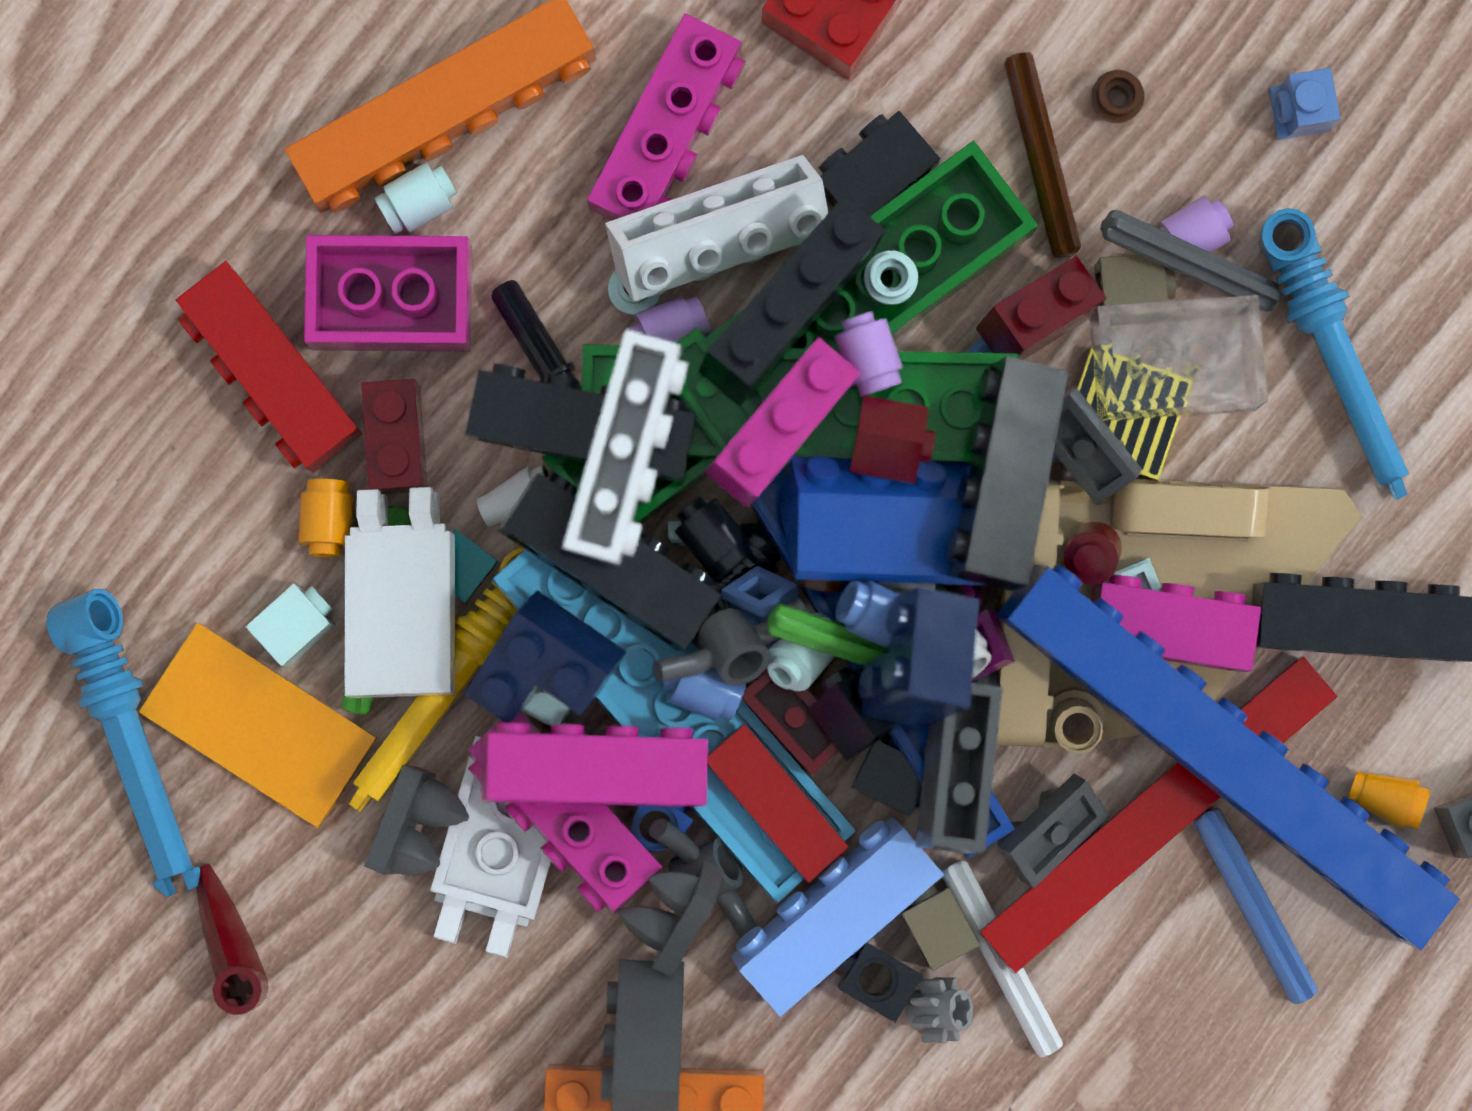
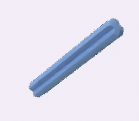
[1194,808,1318,1004]

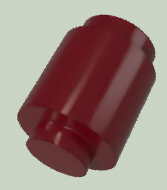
[1064,522,1122,585]

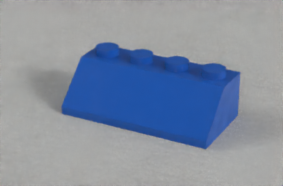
[779,456,983,585]

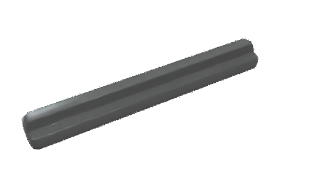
[1100,210,1282,312]

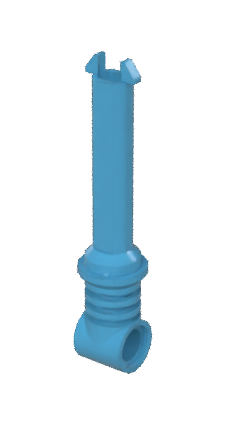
[1259,208,1409,500]
[46,589,200,897]

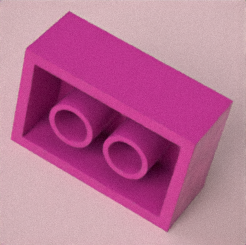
[304,235,472,352]

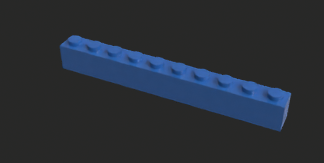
[996,564,1460,950]

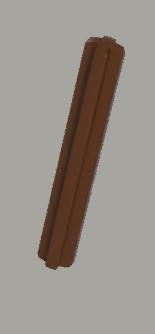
[1005,52,1081,257]

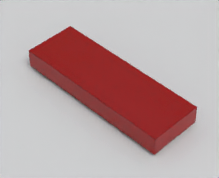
[707,724,849,883]

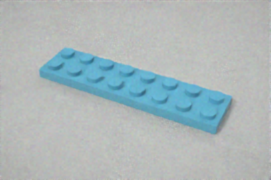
[491,550,856,903]

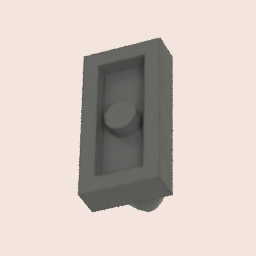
[1054,387,1142,505]
[364,765,469,876]
[997,773,1109,889]
[617,860,724,977]

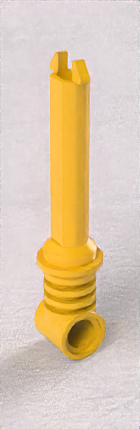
[349,547,525,813]

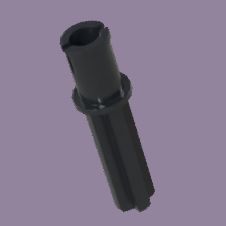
[491,280,582,390]

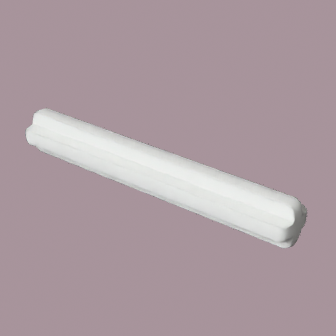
[941,860,1063,1058]

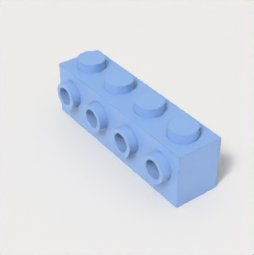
[731,816,944,1017]

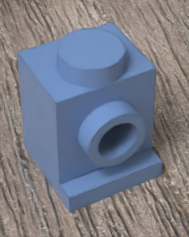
[1268,67,1340,140]
[721,565,798,650]

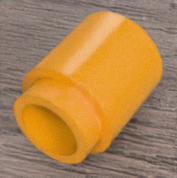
[298,479,354,558]

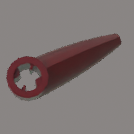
[196,864,269,1015]

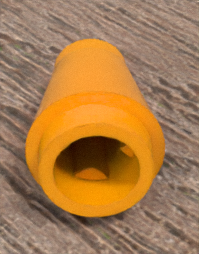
[1348,770,1431,831]

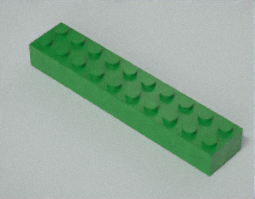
[542,140,1038,524]

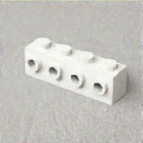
[605,155,828,302]
[563,330,689,566]

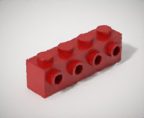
[175,261,363,473]

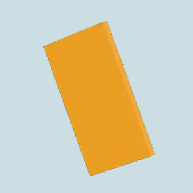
[139,622,378,828]

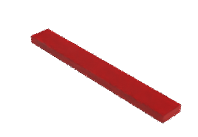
[979,656,1338,974]

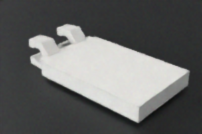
[345,487,455,698]
[430,736,551,959]

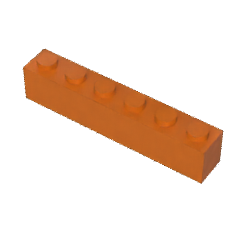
[284,0,596,213]

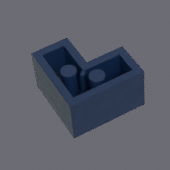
[859,586,979,727]
[464,590,627,723]

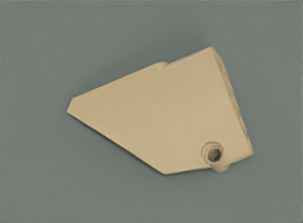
[996,479,1363,754]

